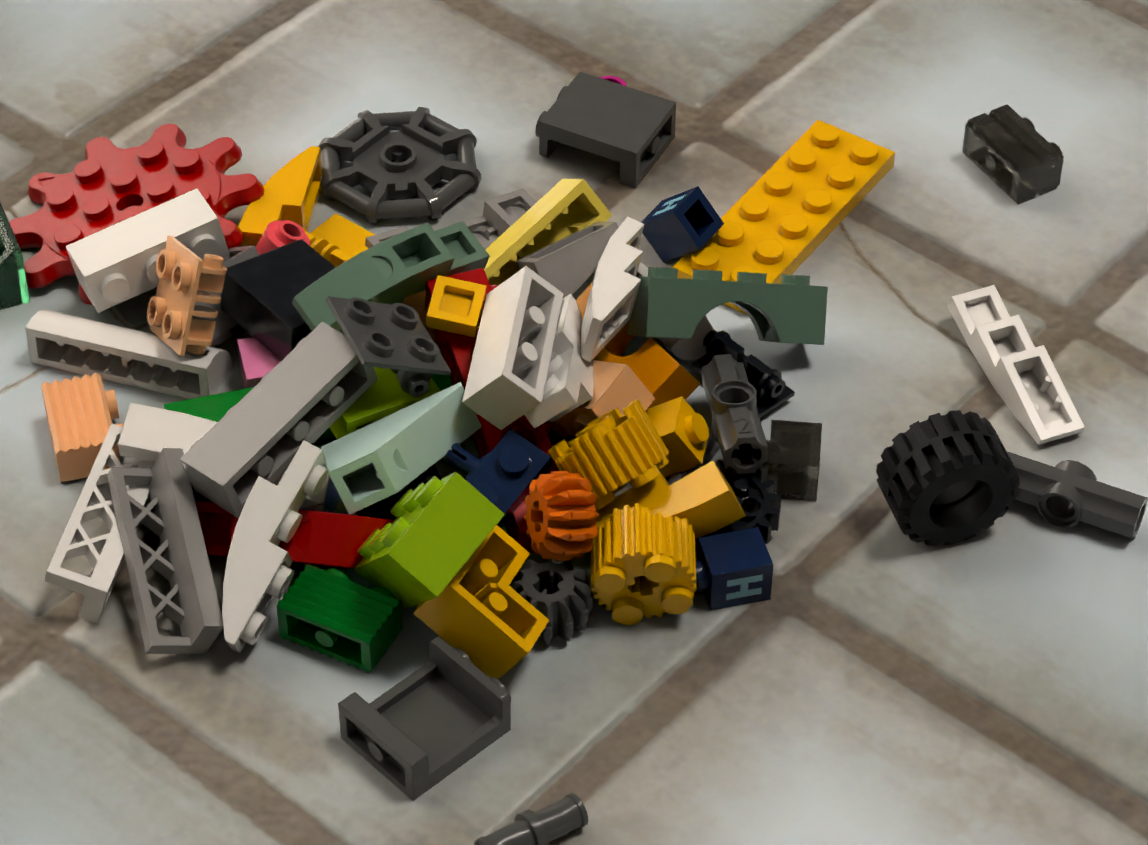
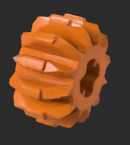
[523,471,599,561]

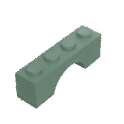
[627,267,828,345]

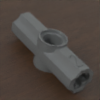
[701,354,769,474]
[1007,451,1148,539]

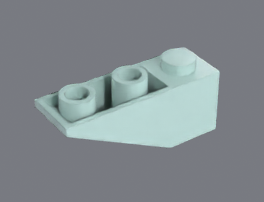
[320,382,482,515]

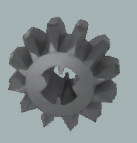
[509,559,593,646]

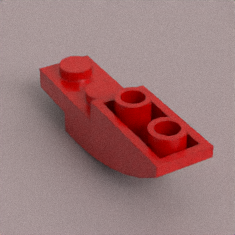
[195,501,394,570]

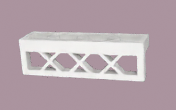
[44,423,155,624]

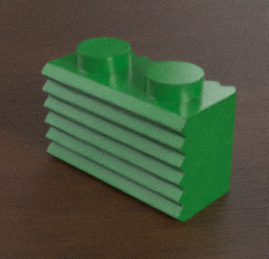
[277,564,403,673]

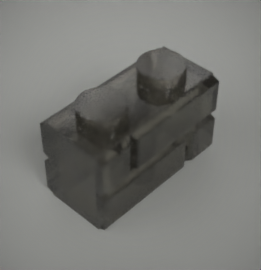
[962,104,1064,205]

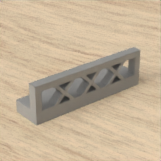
[107,448,224,654]

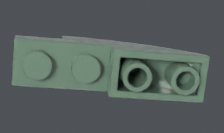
[292,221,490,332]

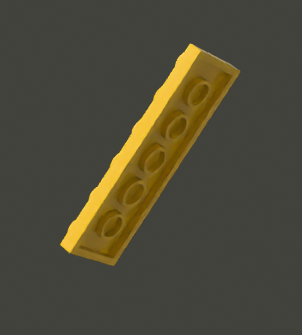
[672,120,895,316]

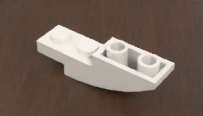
[524,294,594,429]
[222,440,328,653]

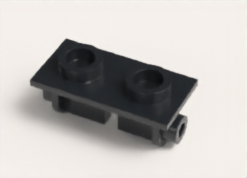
[691,330,795,418]

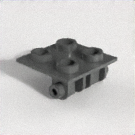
[326,296,451,397]

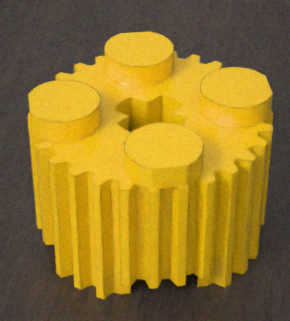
[548,399,669,510]
[591,503,697,625]

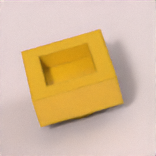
[426,275,487,337]

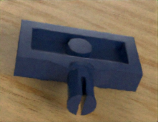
[444,429,552,528]

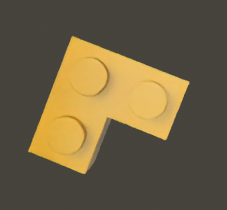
[413,525,549,679]

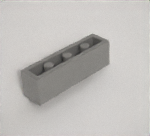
[180,322,378,518]

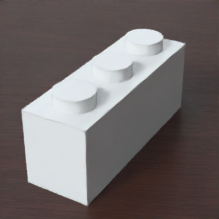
[65,189,229,313]
[462,266,563,430]

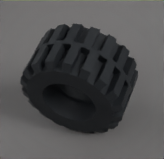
[876,410,1020,546]

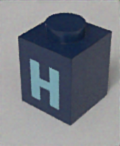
[641,186,724,263]
[696,527,773,611]

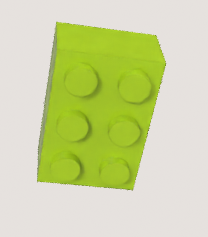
[354,472,505,610]

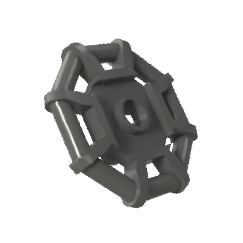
[318,107,482,224]

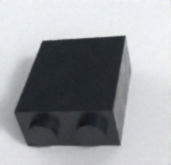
[221,239,336,361]

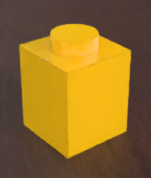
[645,396,709,478]

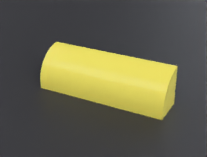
[477,179,612,328]

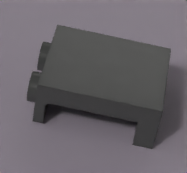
[535,72,676,189]
[338,636,511,801]

